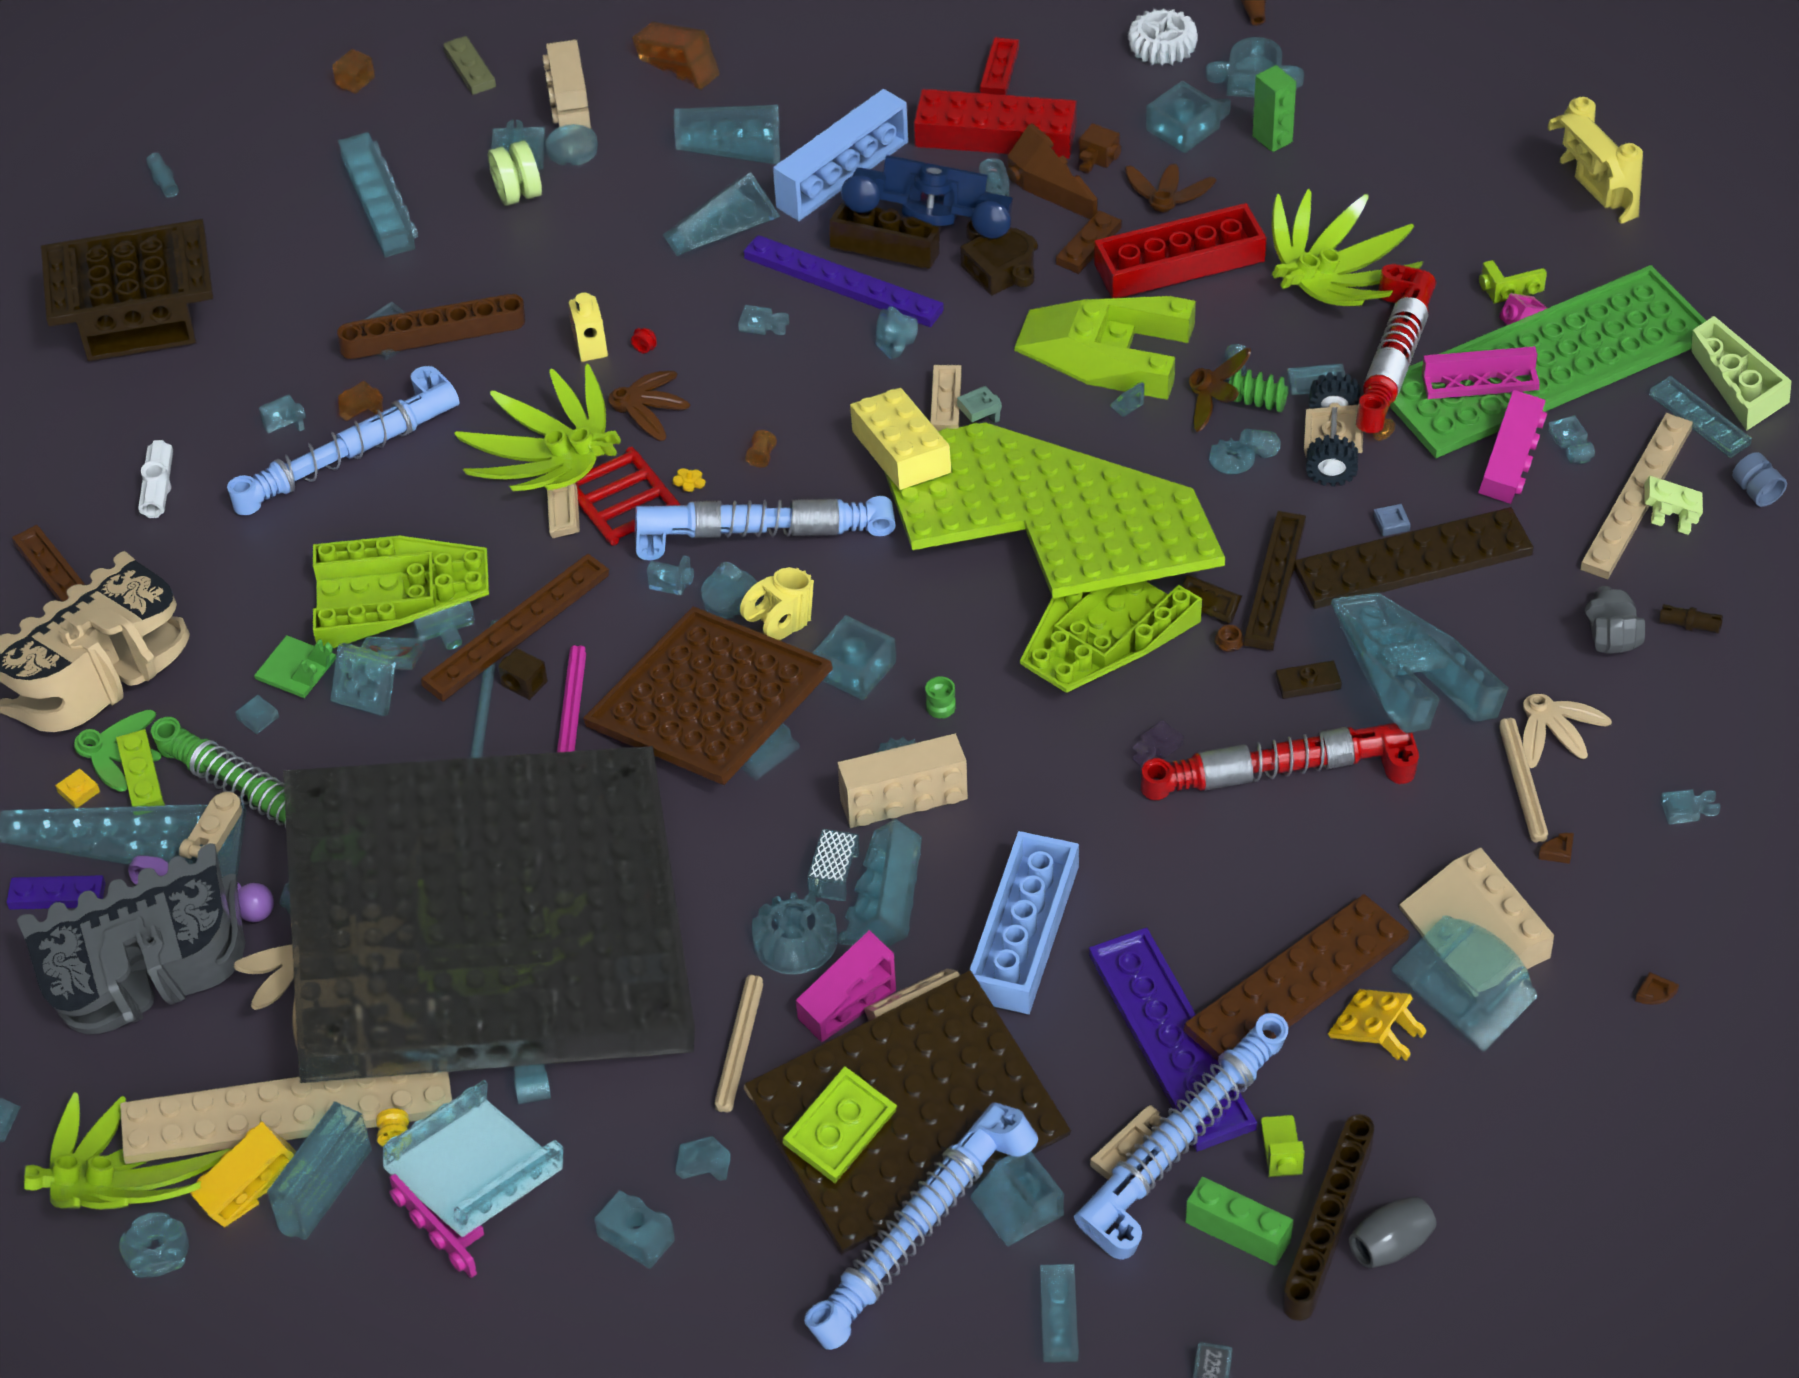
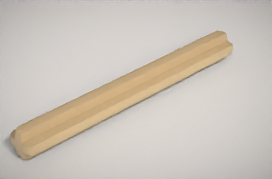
[1499,718,1548,843]
[715,975,763,1113]

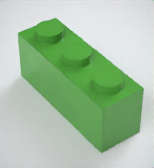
[1253,65,1296,152]
[1186,1177,1293,1266]

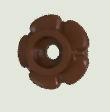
[1215,625,1244,652]

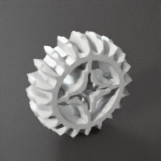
[1128,8,1197,66]

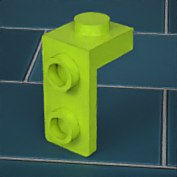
[1479,260,1547,304]
[1261,1115,1304,1177]

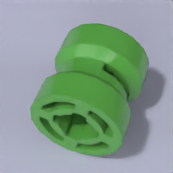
[925,676,956,718]

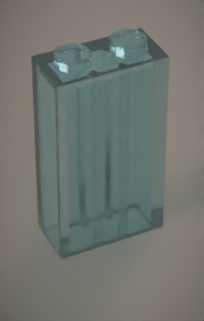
[267,1101,372,1240]

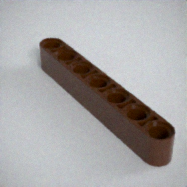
[337,294,525,359]

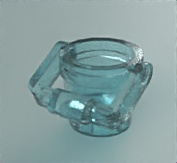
[875,307,918,359]

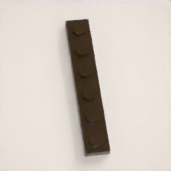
[1244,511,1306,651]

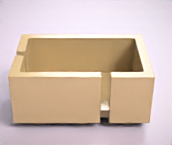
[543,40,591,133]

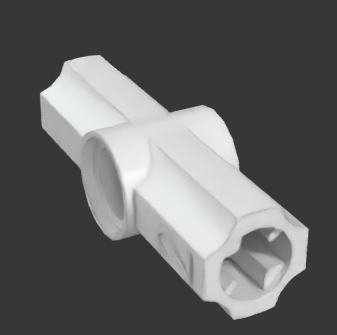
[138,440,173,518]

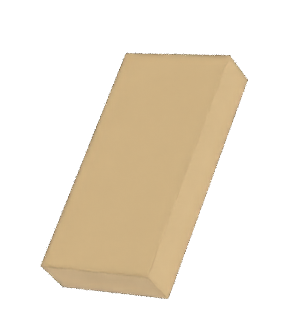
[547,483,580,538]

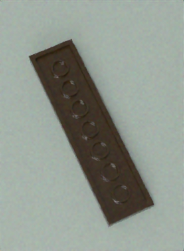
[1294,507,1534,609]

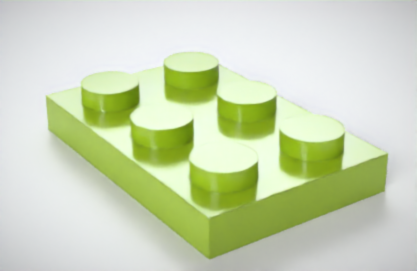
[783,1067,897,1183]

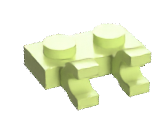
[1644,476,1703,535]

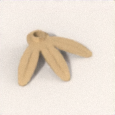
[1523,694,1612,768]

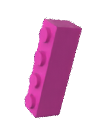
[1478,390,1547,504]

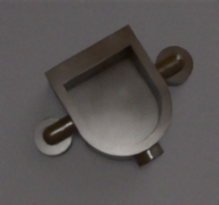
[960,221,1038,296]

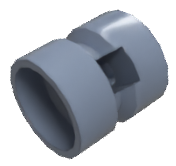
[1732,452,1787,507]

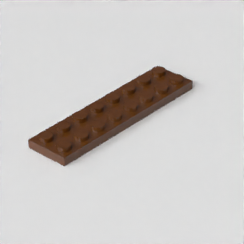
[1184,894,1410,1062]

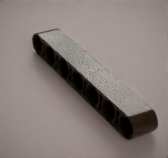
[1283,1114,1375,1321]

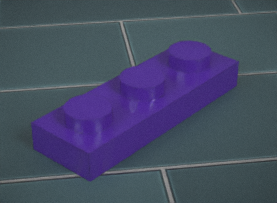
[7,875,106,910]

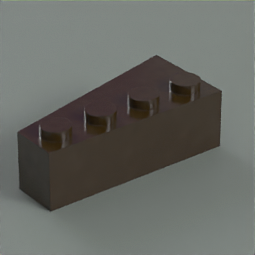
[829,201,940,269]

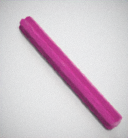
[556,645,586,765]

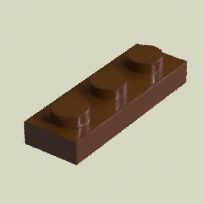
[1056,210,1122,274]

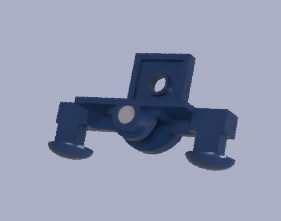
[841,155,1013,239]

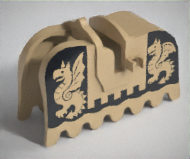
[0,551,190,732]

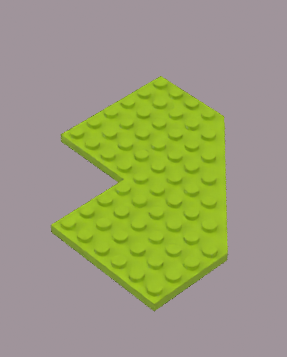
[884,422,1225,598]

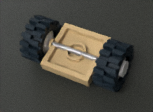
[1304,372,1363,487]

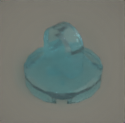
[701,562,759,619]

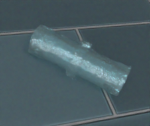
[147,153,179,198]

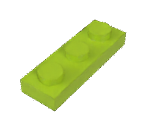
[116,729,165,814]

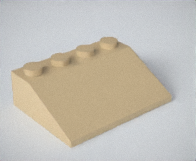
[1399,848,1554,997]

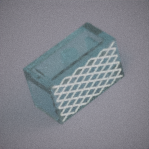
[808,829,860,901]

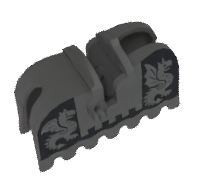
[17,843,246,1034]

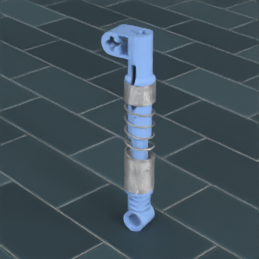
[634,496,896,561]

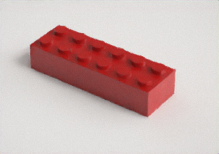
[914,89,1076,159]
[1094,203,1266,298]

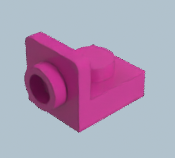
[1499,293,1547,325]

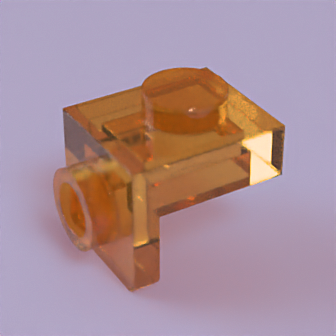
[338,381,383,421]

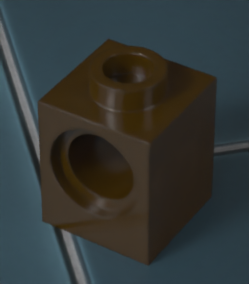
[498,648,548,700]

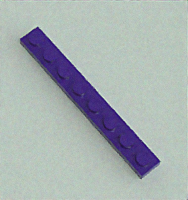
[744,235,944,328]

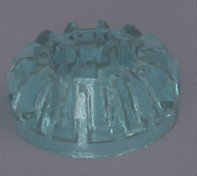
[752,892,838,974]

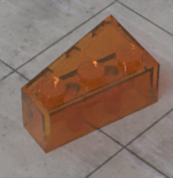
[632,22,720,90]

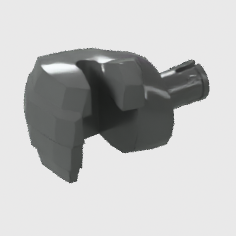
[1584,586,1645,653]

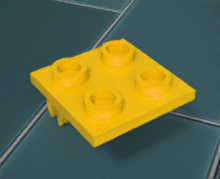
[1328,989,1426,1061]

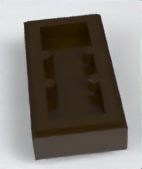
[1182,575,1242,623]
[1275,660,1342,699]

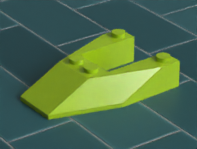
[1015,296,1196,400]

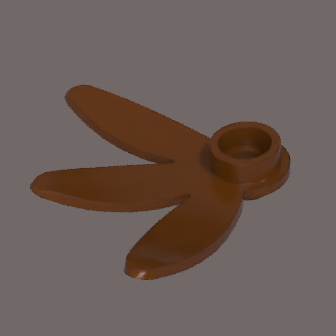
[1125,164,1216,212]
[1189,348,1251,432]
[608,371,690,441]

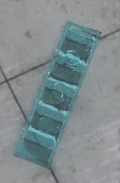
[1650,376,1752,458]

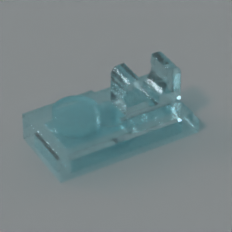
[740,723,800,781]

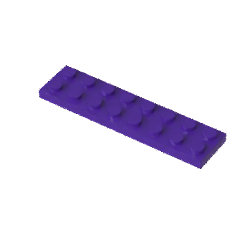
[1089,927,1257,1152]

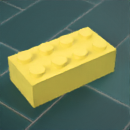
[850,388,951,490]

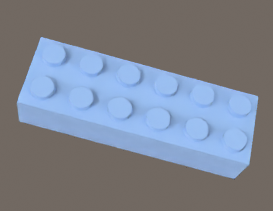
[773,89,908,221]
[970,831,1079,1014]

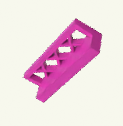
[1422,346,1540,399]

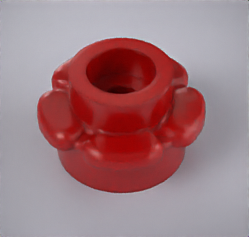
[631,328,657,353]

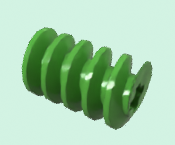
[1229,369,1289,412]

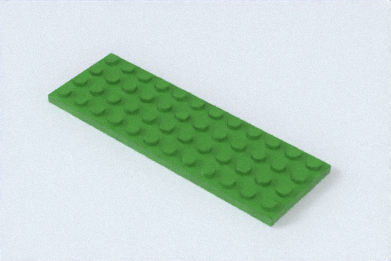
[1389,265,1706,458]

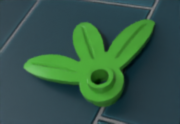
[74,710,162,792]

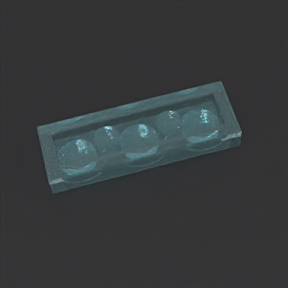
[1040,1264,1078,1362]

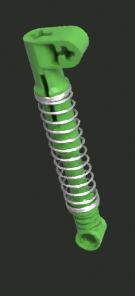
[151,717,371,887]

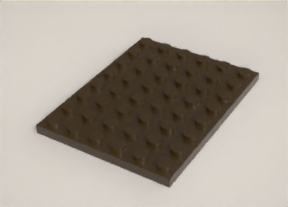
[744,970,1071,1255]

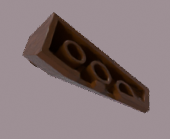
[1007,123,1098,220]

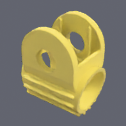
[740,567,814,640]

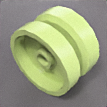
[488,140,542,206]

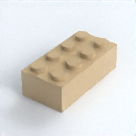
[837,733,968,828]

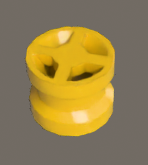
[376,1108,410,1149]

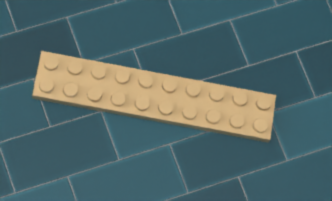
[120,1055,454,1164]

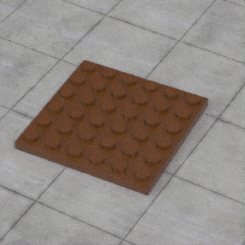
[583,606,833,785]

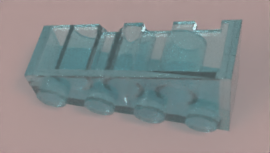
[674,105,781,164]

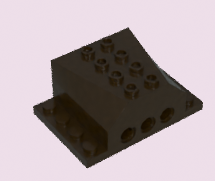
[41,219,214,361]

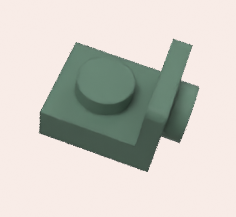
[957,386,1002,423]

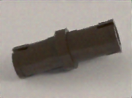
[1659,604,1723,634]

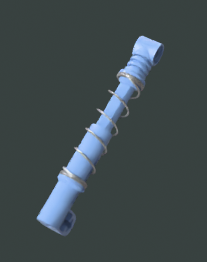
[227,366,459,515]

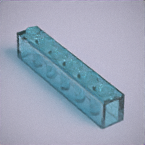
[338,132,418,257]

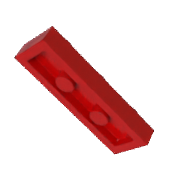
[980,37,1019,95]

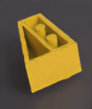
[190,1121,311,1228]

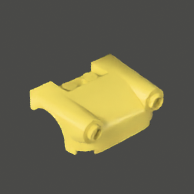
[1547,97,1643,224]

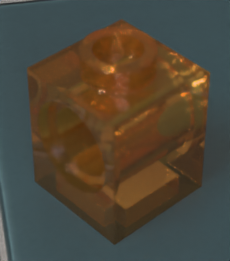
[332,49,375,94]

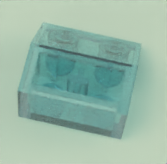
[971,1151,1064,1246]

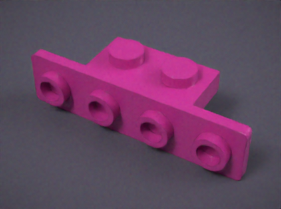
[389,1173,484,1278]

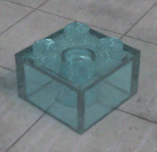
[1146,81,1221,153]
[813,615,896,700]

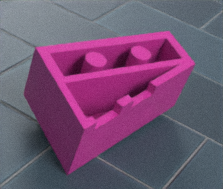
[796,930,896,1042]

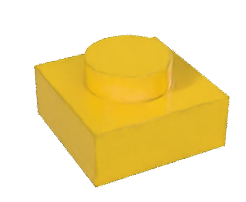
[55,768,100,809]

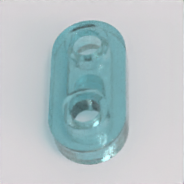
[979,158,1010,196]

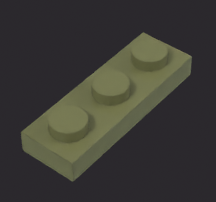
[443,36,496,95]

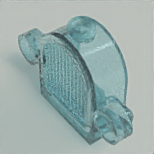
[1206,37,1304,97]

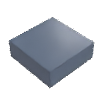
[1373,504,1411,537]

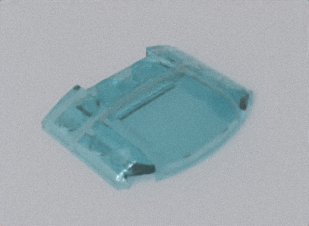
[1391,916,1538,1052]

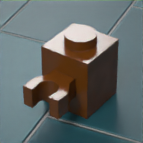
[1079,123,1122,173]

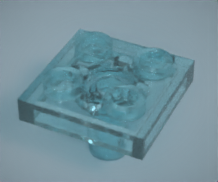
[491,120,546,170]
[330,643,397,716]

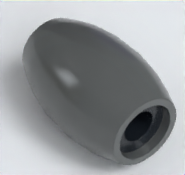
[1349,1196,1436,1268]

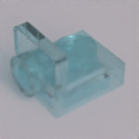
[647,555,694,595]

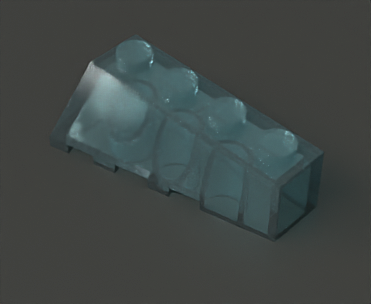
[663,172,780,256]
[837,819,922,947]

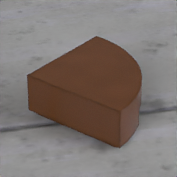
[1539,833,1574,864]
[1635,972,1679,1005]

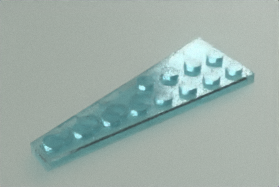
[0,803,246,878]

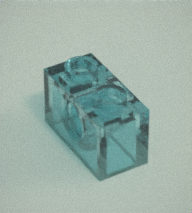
[594,1190,675,1269]

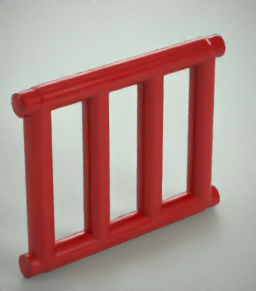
[575,447,680,546]

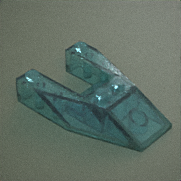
[1331,593,1509,733]

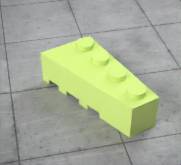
[1692,316,1791,431]

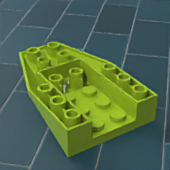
[313,536,489,648]
[1020,581,1202,693]

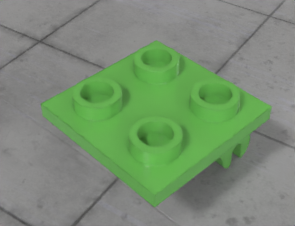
[254,635,337,698]

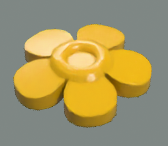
[673,468,705,492]

